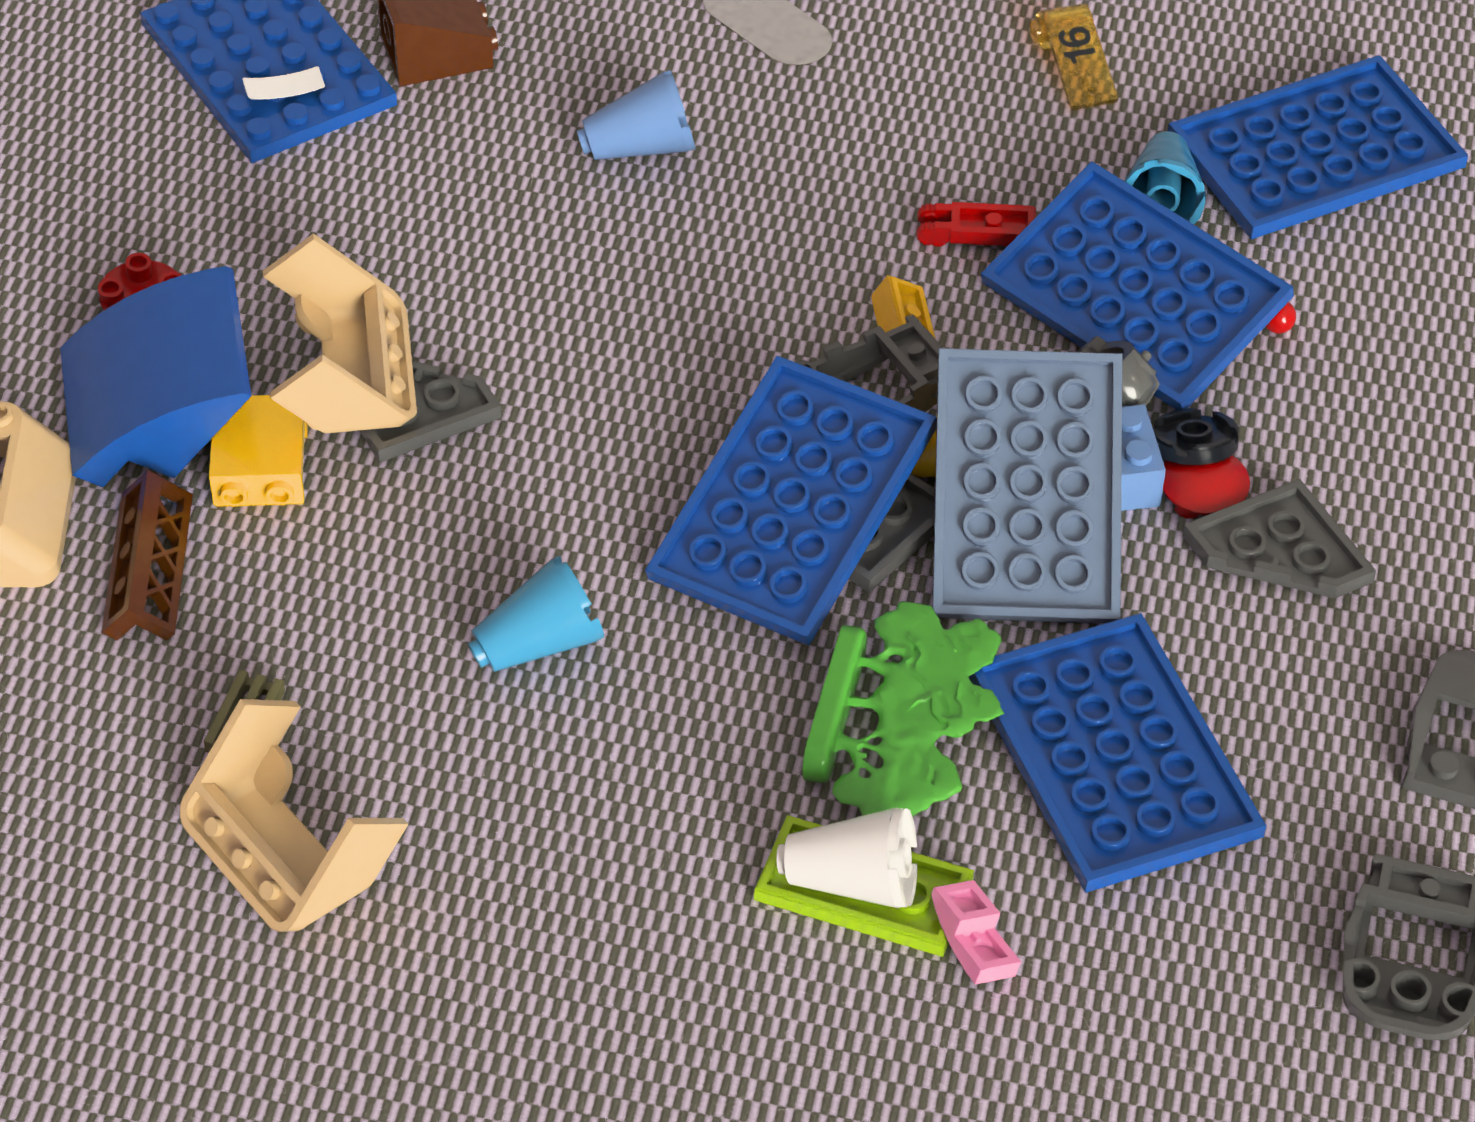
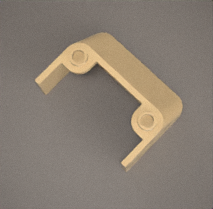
[263,233,417,433]
[0,401,76,587]
[180,699,408,932]

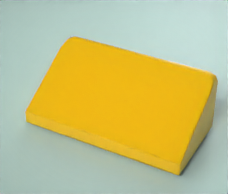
[871,275,936,339]

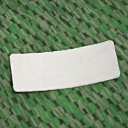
[242,66,325,99]

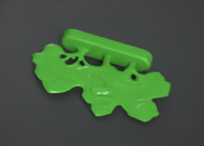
[803,601,1005,816]

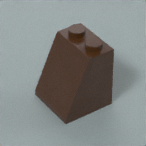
[377,0,498,87]

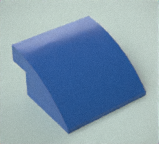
[60,266,251,487]

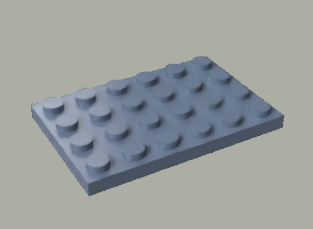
[932,348,1122,624]

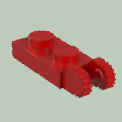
[916,202,1036,247]

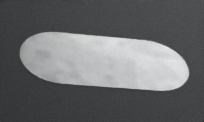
[703,0,832,65]

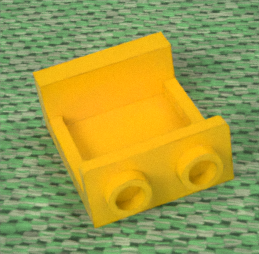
[209,395,308,507]

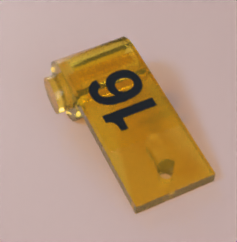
[1030,3,1119,110]

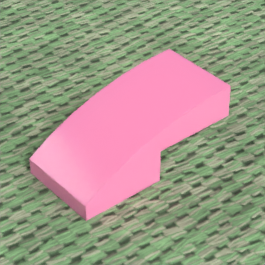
[931,880,1021,985]

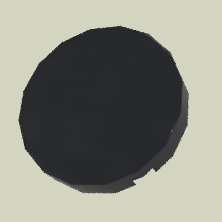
[1152,408,1239,465]

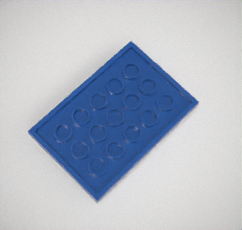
[140,0,397,163]
[1168,55,1468,240]
[981,161,1294,410]
[645,356,937,646]
[969,613,1267,893]

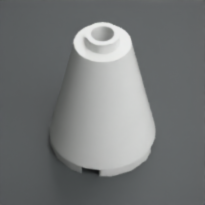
[777,807,917,908]

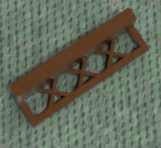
[101,470,193,641]

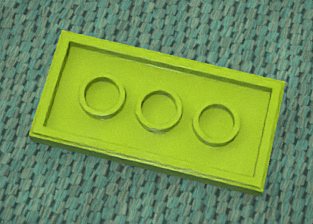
[754,815,974,957]

